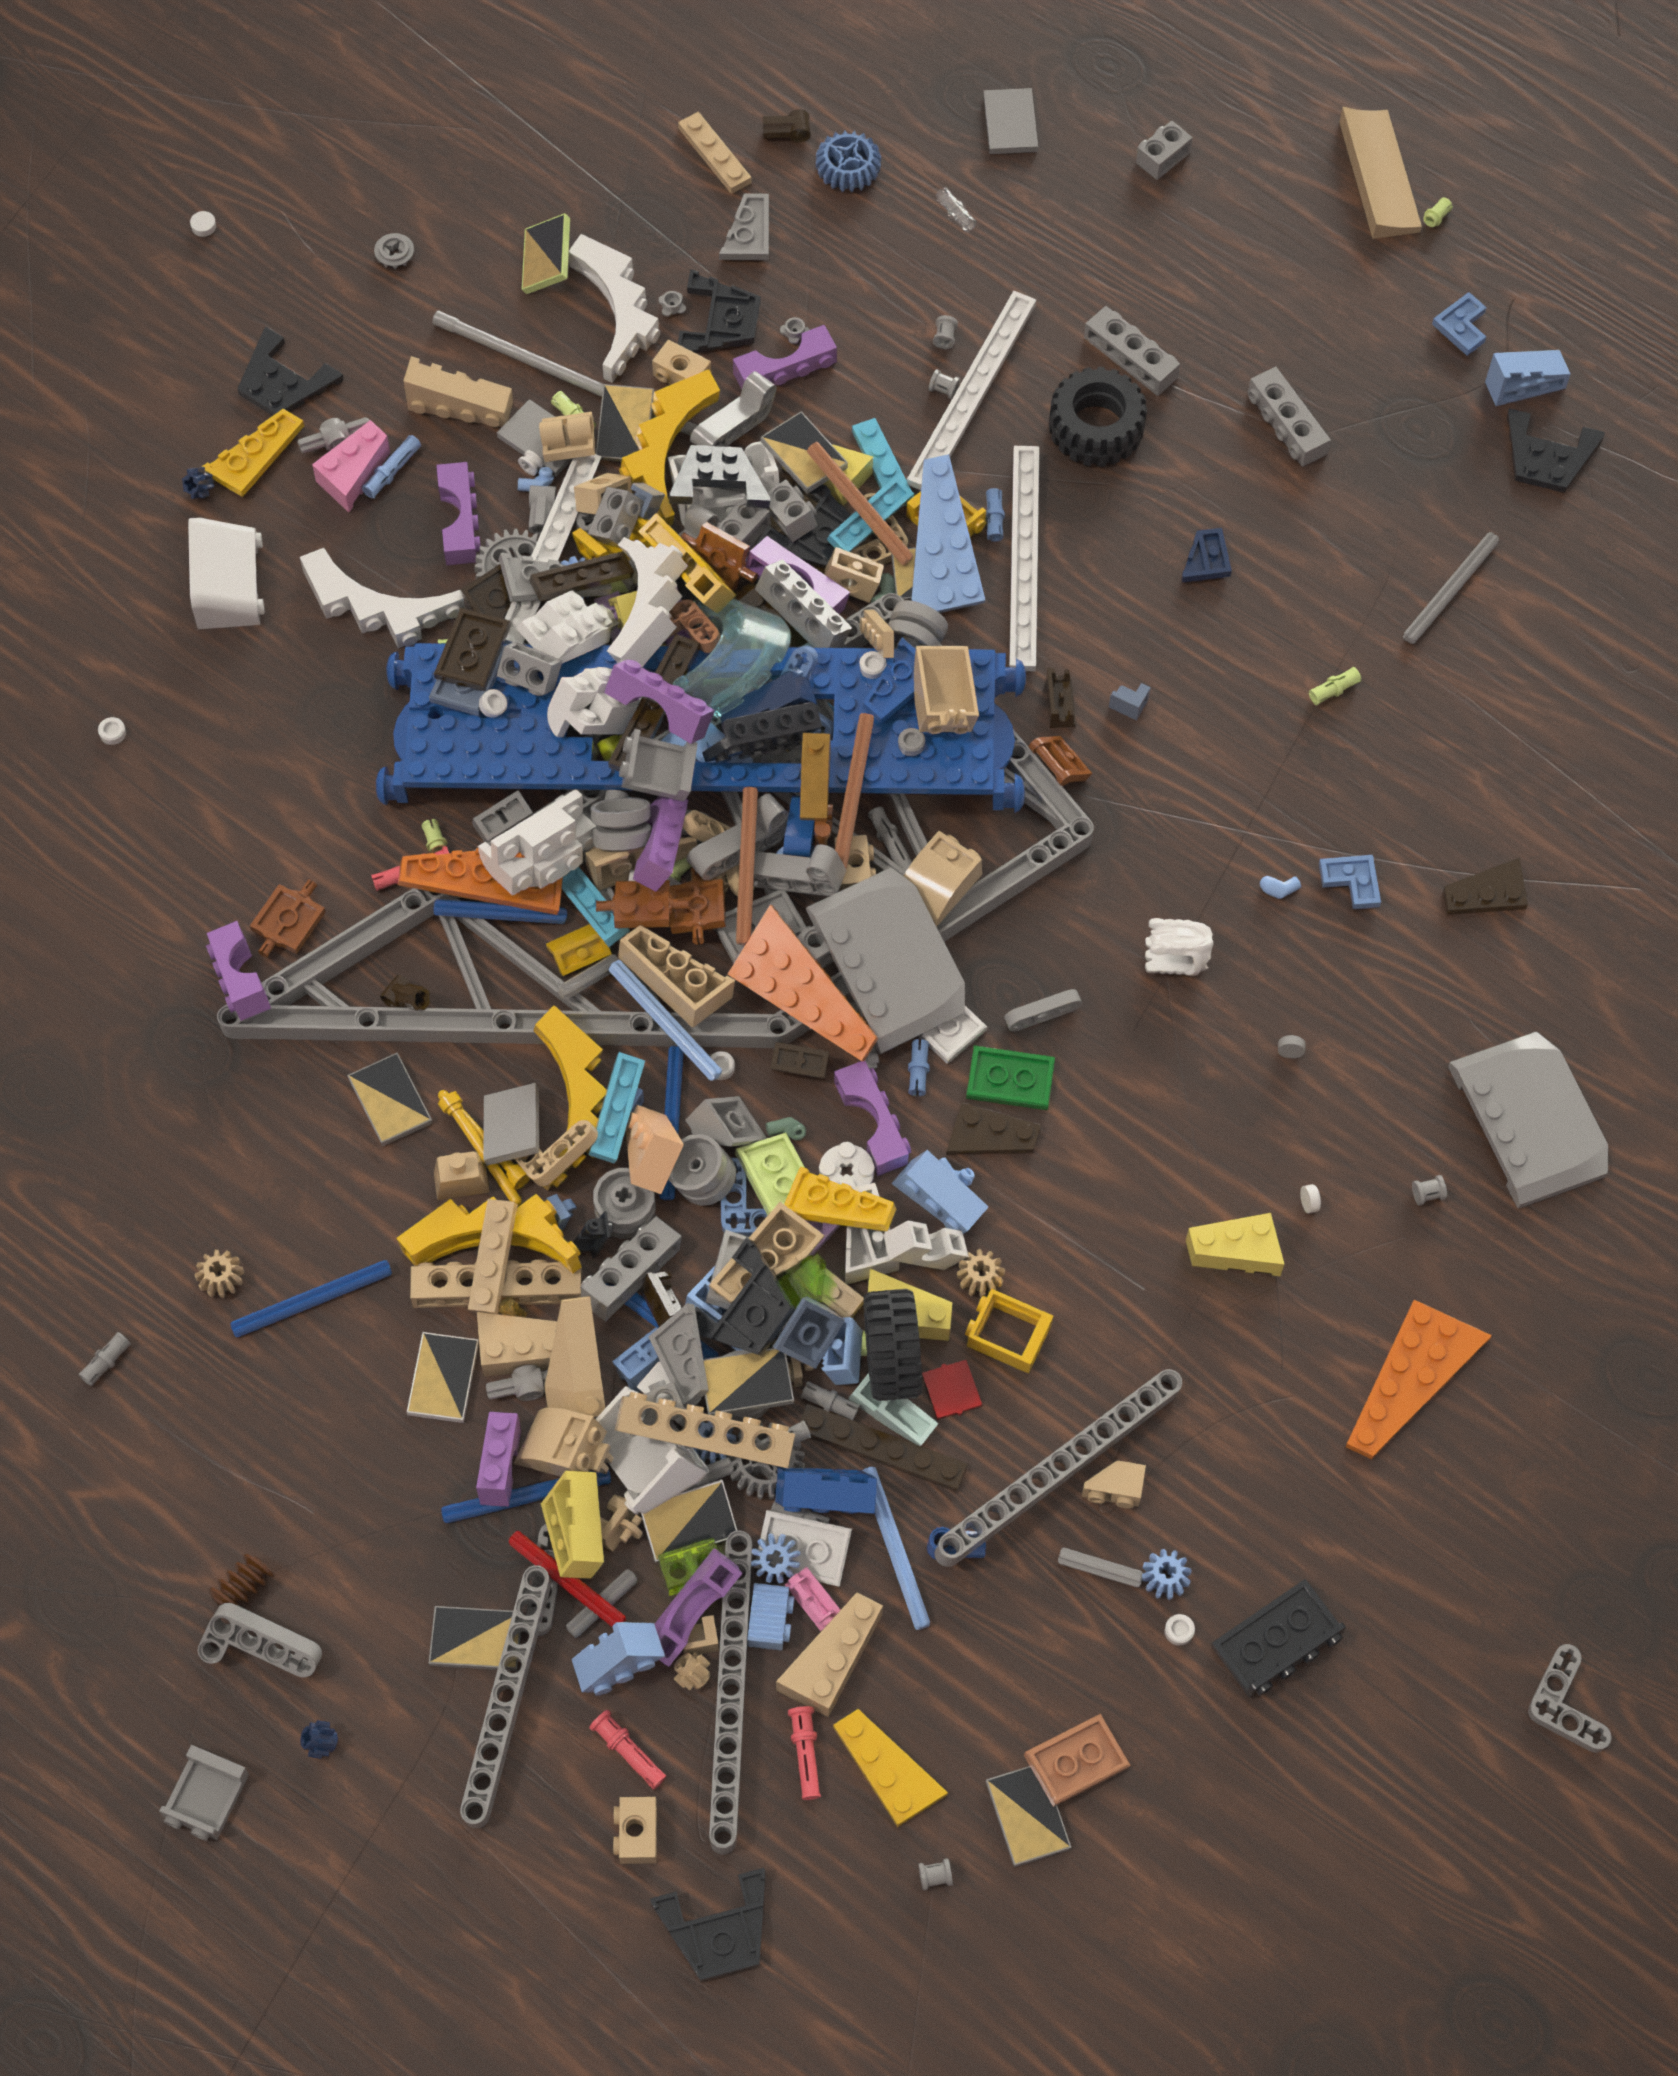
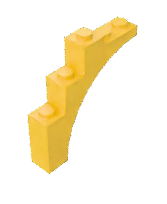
[619,369,720,526]
[638,513,736,614]
[533,1006,607,1191]
[396,1194,582,1274]

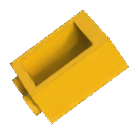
[965,1289,1053,1374]

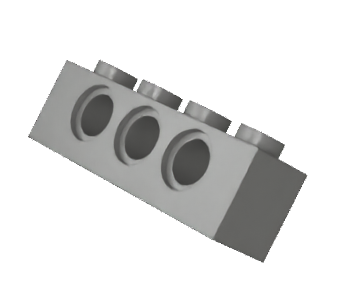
[1084,306,1180,396]
[1248,367,1331,467]
[755,560,852,648]
[580,1217,681,1322]

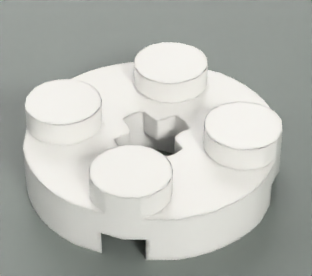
[819,1142,875,1189]

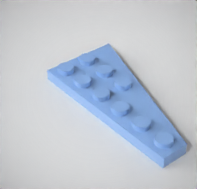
[911,454,985,613]

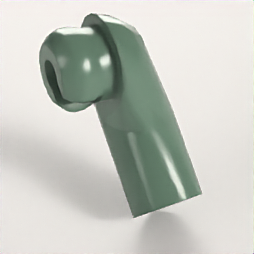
[871,573,895,603]
[765,1117,806,1140]

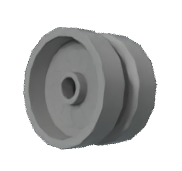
[888,600,948,649]
[590,797,652,851]
[668,1134,736,1206]
[593,1168,656,1239]

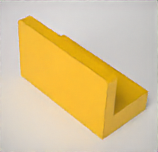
[546,924,612,976]

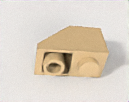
[1082,1460,1146,1508]

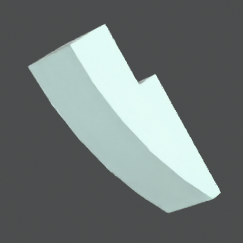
[848,1373,938,1446]

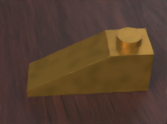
[800,733,831,821]

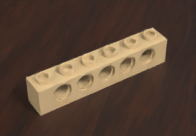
[410,1260,582,1308]
[615,1392,795,1468]

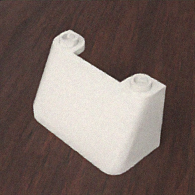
[668,441,780,526]
[189,518,265,629]
[596,1386,709,1514]

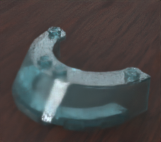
[673,599,790,720]

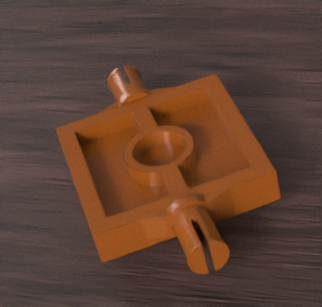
[681,522,758,591]
[670,868,726,945]
[250,879,326,958]
[596,880,689,928]

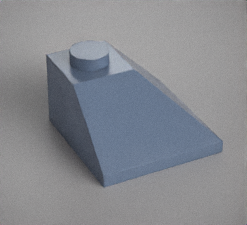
[773,1297,845,1369]

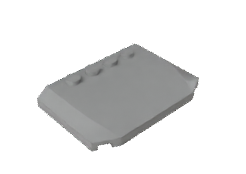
[806,867,965,1055]
[1448,1032,1608,1209]

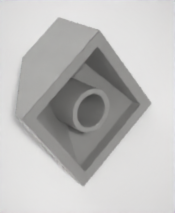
[686,1096,767,1146]

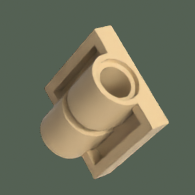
[539,412,595,462]

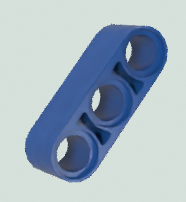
[783,795,815,858]

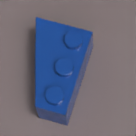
[775,1467,877,1514]

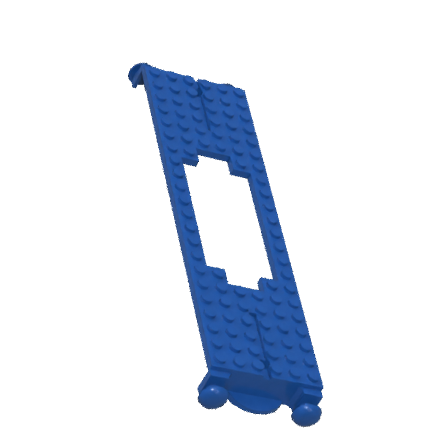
[376,643,1026,813]

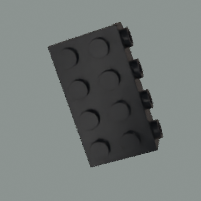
[702,702,823,764]
[1211,1579,1346,1698]

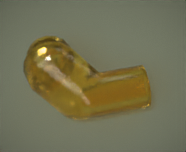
[499,1297,527,1318]

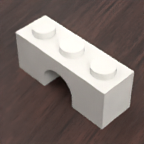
[883,1221,969,1270]

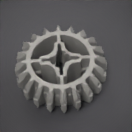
[727,1422,805,1500]

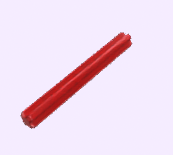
[509,1531,626,1628]

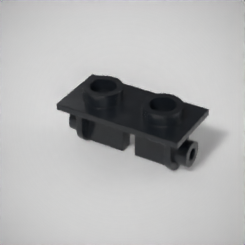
[573,1211,613,1259]

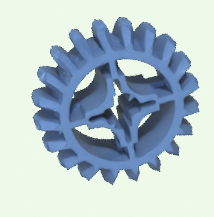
[816,130,881,192]

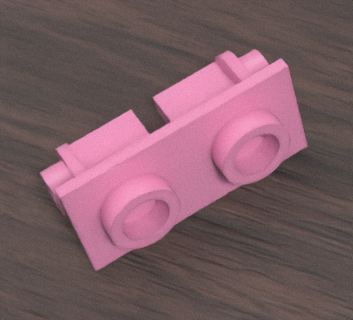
[785,1567,841,1631]

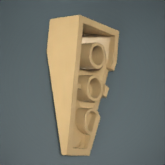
[585,837,697,891]
[709,1202,824,1303]

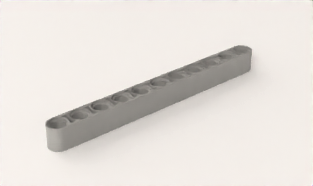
[934,1369,1182,1567]
[709,1530,752,1855]

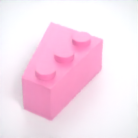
[312,420,390,512]

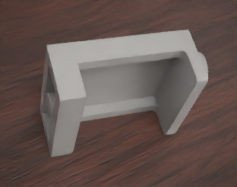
[619,729,698,802]
[159,1745,249,1841]

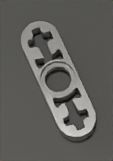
[1004,989,1082,1031]

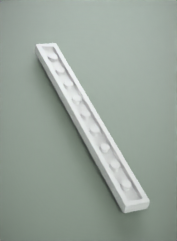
[907,291,1036,490]
[1009,446,1039,671]
[504,454,601,644]

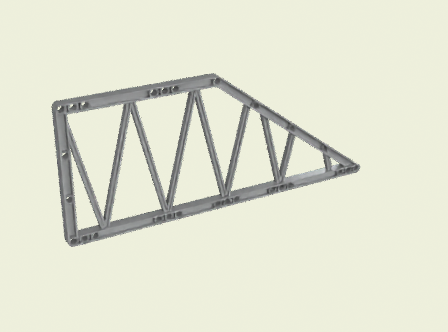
[217,593,1094,1048]

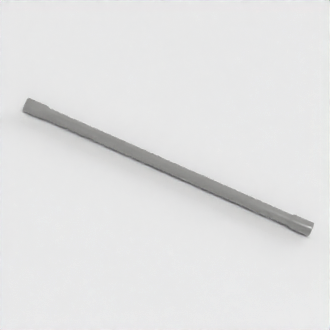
[432,310,698,436]

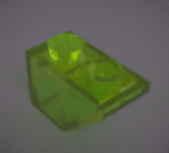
[778,1254,826,1310]

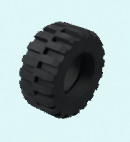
[1049,367,1147,467]
[863,1289,922,1401]

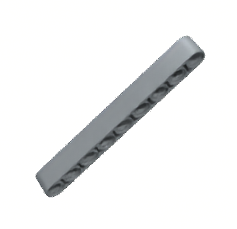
[460,1565,551,1828]

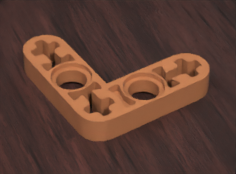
[667,599,723,653]

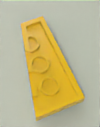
[202,409,304,497]
[784,1166,896,1232]
[833,1709,948,1827]

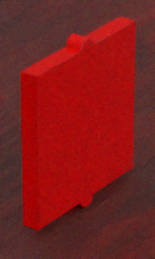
[922,1360,982,1420]

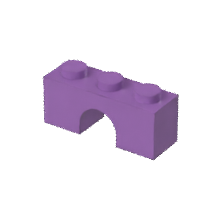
[476,1412,521,1507]

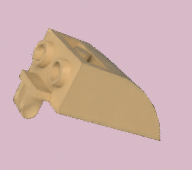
[914,646,979,734]
[904,831,982,927]
[514,1408,614,1477]

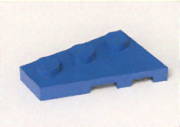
[863,637,916,724]

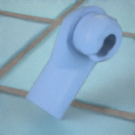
[518,467,554,492]
[1260,876,1301,899]
[939,1158,975,1186]

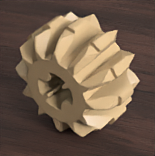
[195,1249,244,1298]
[957,1249,1005,1298]

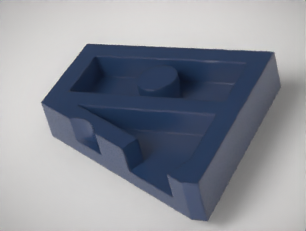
[1181,528,1232,583]

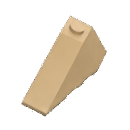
[544,1296,605,1417]

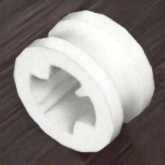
[518,450,544,476]

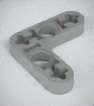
[1528,1644,1611,1753]

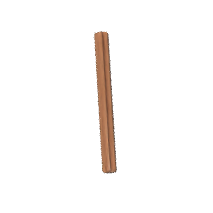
[807,442,913,565]
[835,713,874,869]
[736,787,758,945]

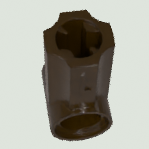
[763,109,811,143]
[380,975,430,1011]

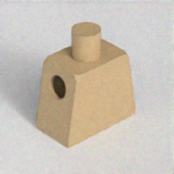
[434,1151,490,1200]

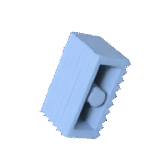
[822,1317,863,1385]
[747,1583,794,1651]

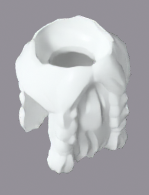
[1145,918,1213,976]

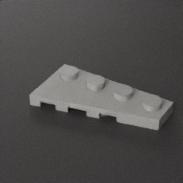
[499,553,612,602]

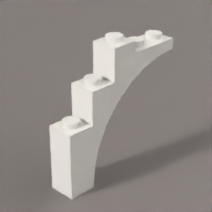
[569,234,660,383]
[607,537,688,667]
[300,548,465,648]

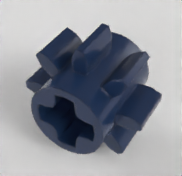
[181,467,214,499]
[300,1720,338,1759]

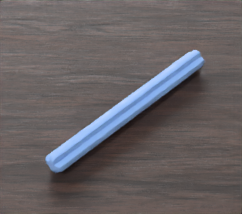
[609,960,722,1081]
[862,1467,930,1630]

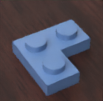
[1432,292,1486,355]
[1319,855,1381,909]

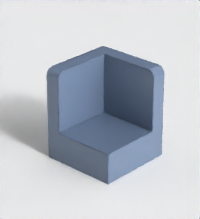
[631,483,665,519]
[1109,683,1151,720]

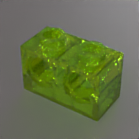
[658,1538,717,1596]

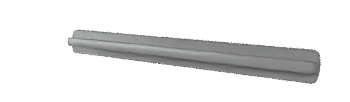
[1403,532,1499,644]

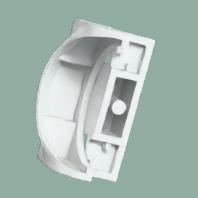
[516,590,619,672]
[547,667,642,737]
[478,789,597,896]

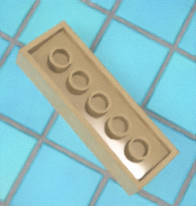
[1339,107,1422,239]

